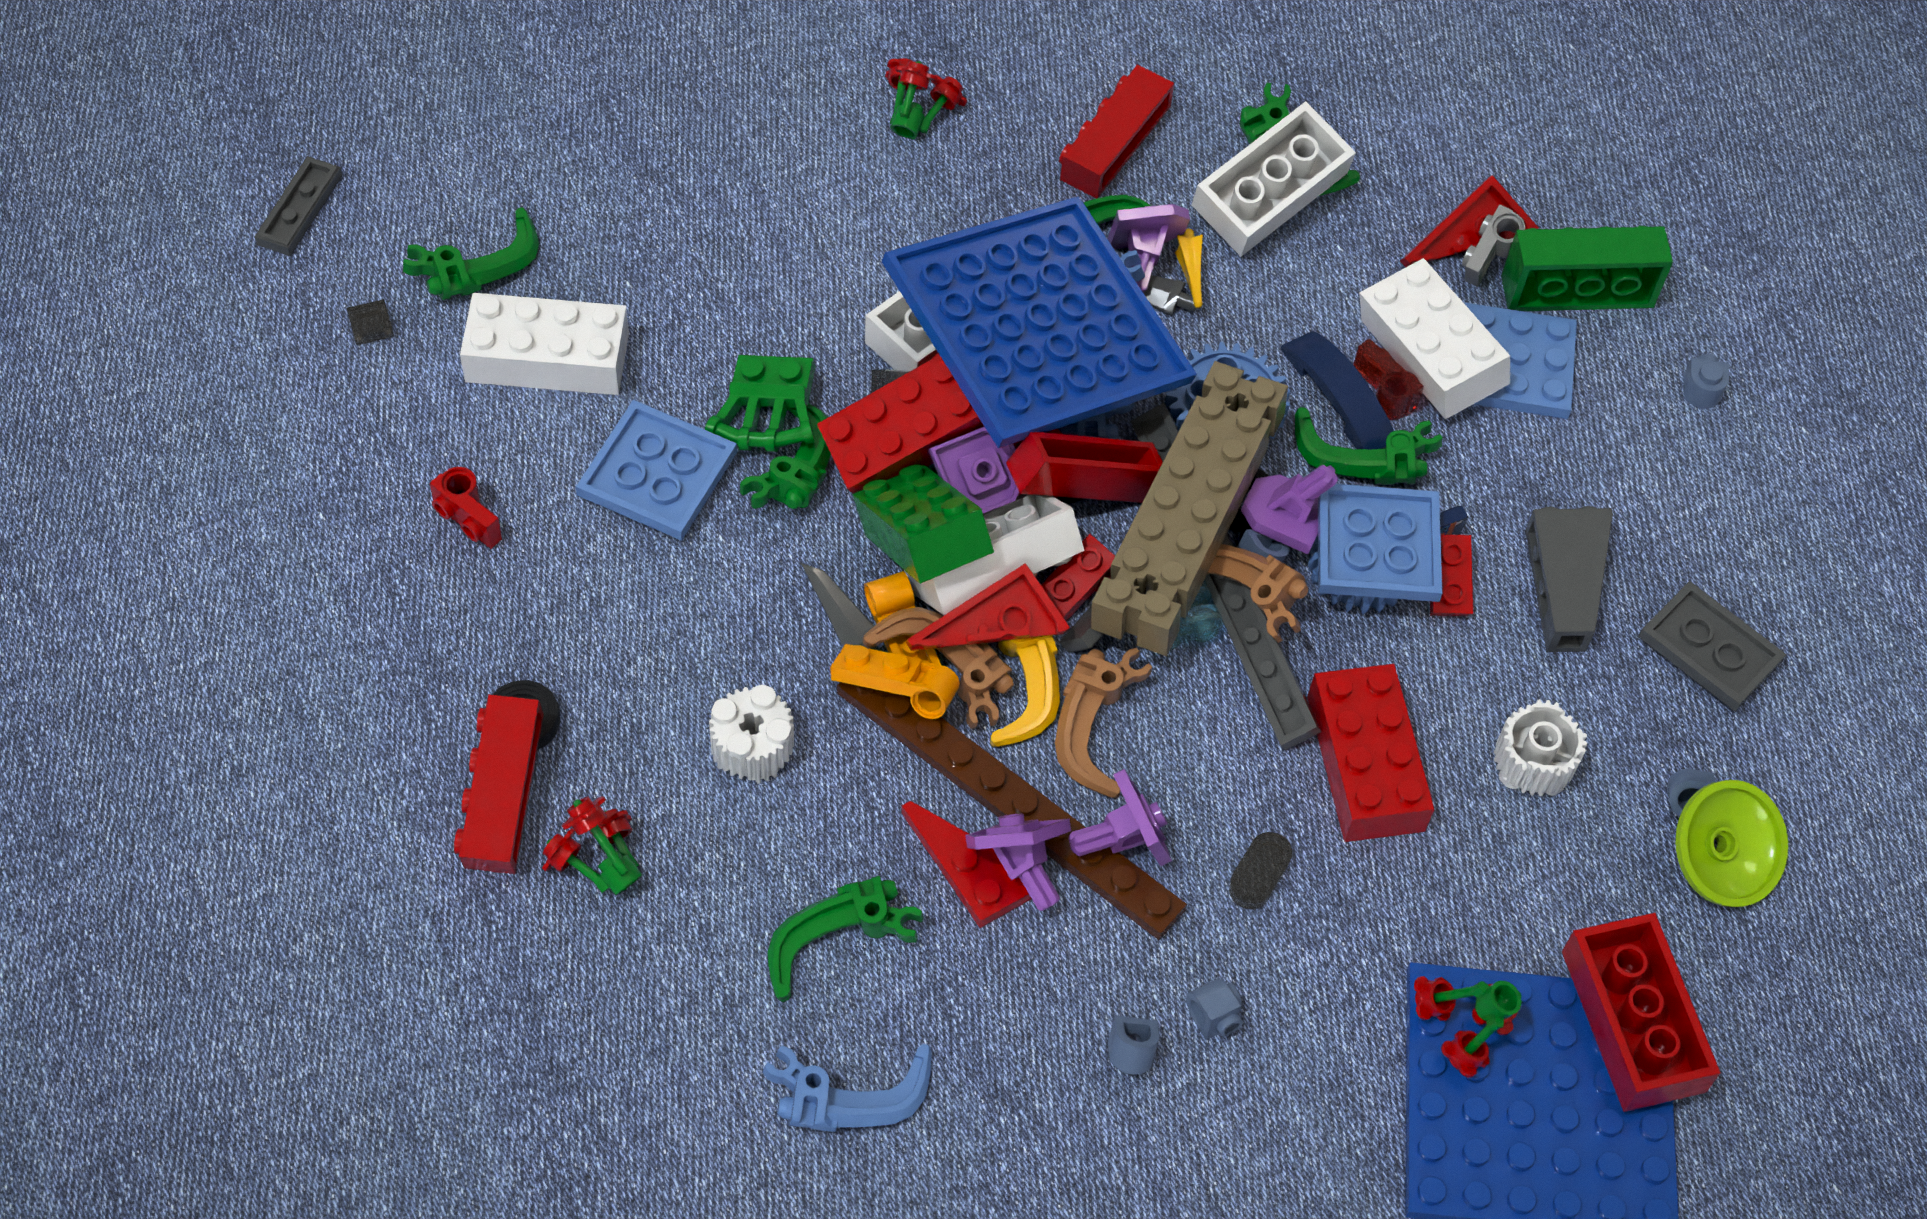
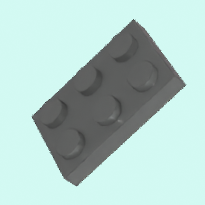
[1638,581,1787,712]

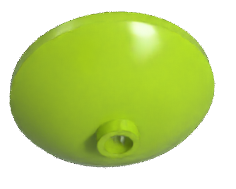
[1676,780,1788,907]

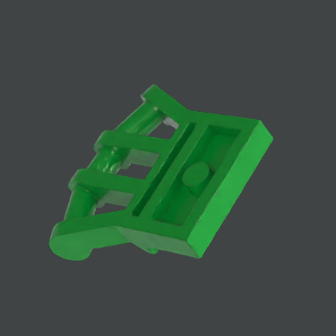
[705,355,816,452]

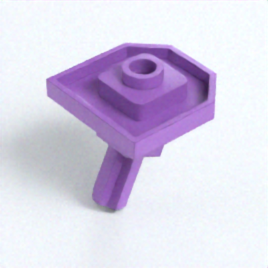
[1107,204,1190,292]
[929,427,1019,514]
[1241,465,1338,554]
[1069,769,1172,866]
[965,813,1071,911]

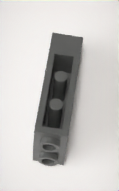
[1525,506,1613,652]

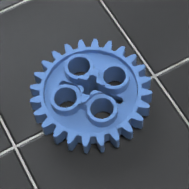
[1164,342,1290,439]

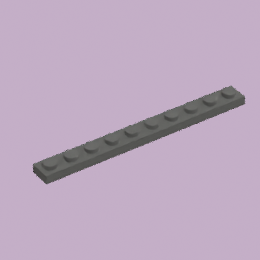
[1130,403,1322,751]

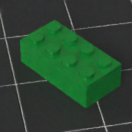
[1501,226,1673,311]
[852,465,994,584]

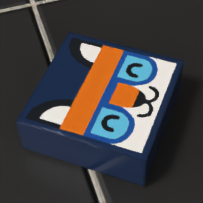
[1440,505,1468,535]

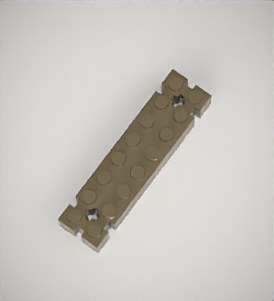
[1091,361,1288,657]

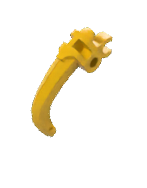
[990,635,1060,747]

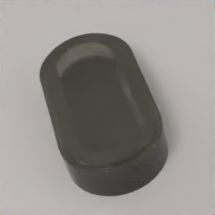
[1229,832,1292,909]

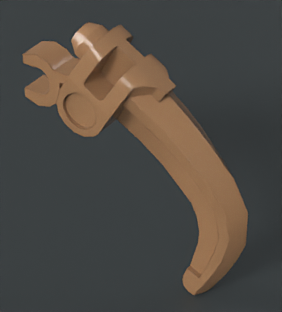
[1207,544,1308,643]
[863,607,1014,729]
[1055,647,1152,798]

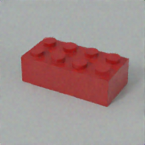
[817,355,984,494]
[1307,664,1435,842]
[1562,913,1721,1112]

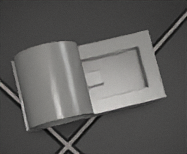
[1462,204,1525,287]

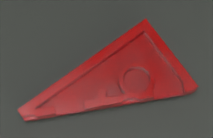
[1400,175,1539,268]
[906,563,1070,651]
[901,801,1031,928]

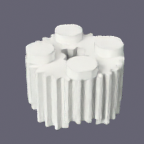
[709,684,794,784]
[1494,699,1587,796]

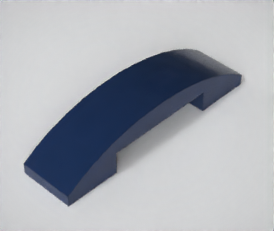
[1281,331,1394,449]

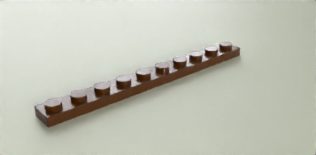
[837,682,1187,940]

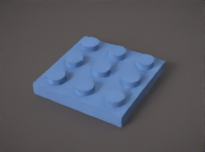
[1465,303,1577,419]
[576,400,737,541]
[1318,484,1442,602]

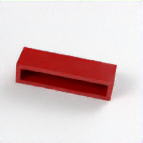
[1059,64,1174,199]
[1006,432,1163,503]
[454,694,544,874]

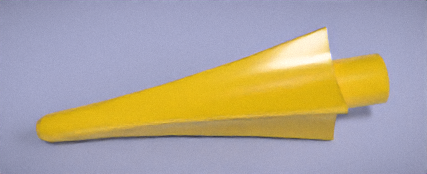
[1175,229,1203,308]

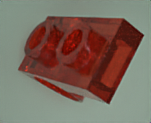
[1353,338,1424,420]

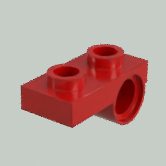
[429,467,502,549]
[1041,534,1115,621]
[1430,535,1473,616]

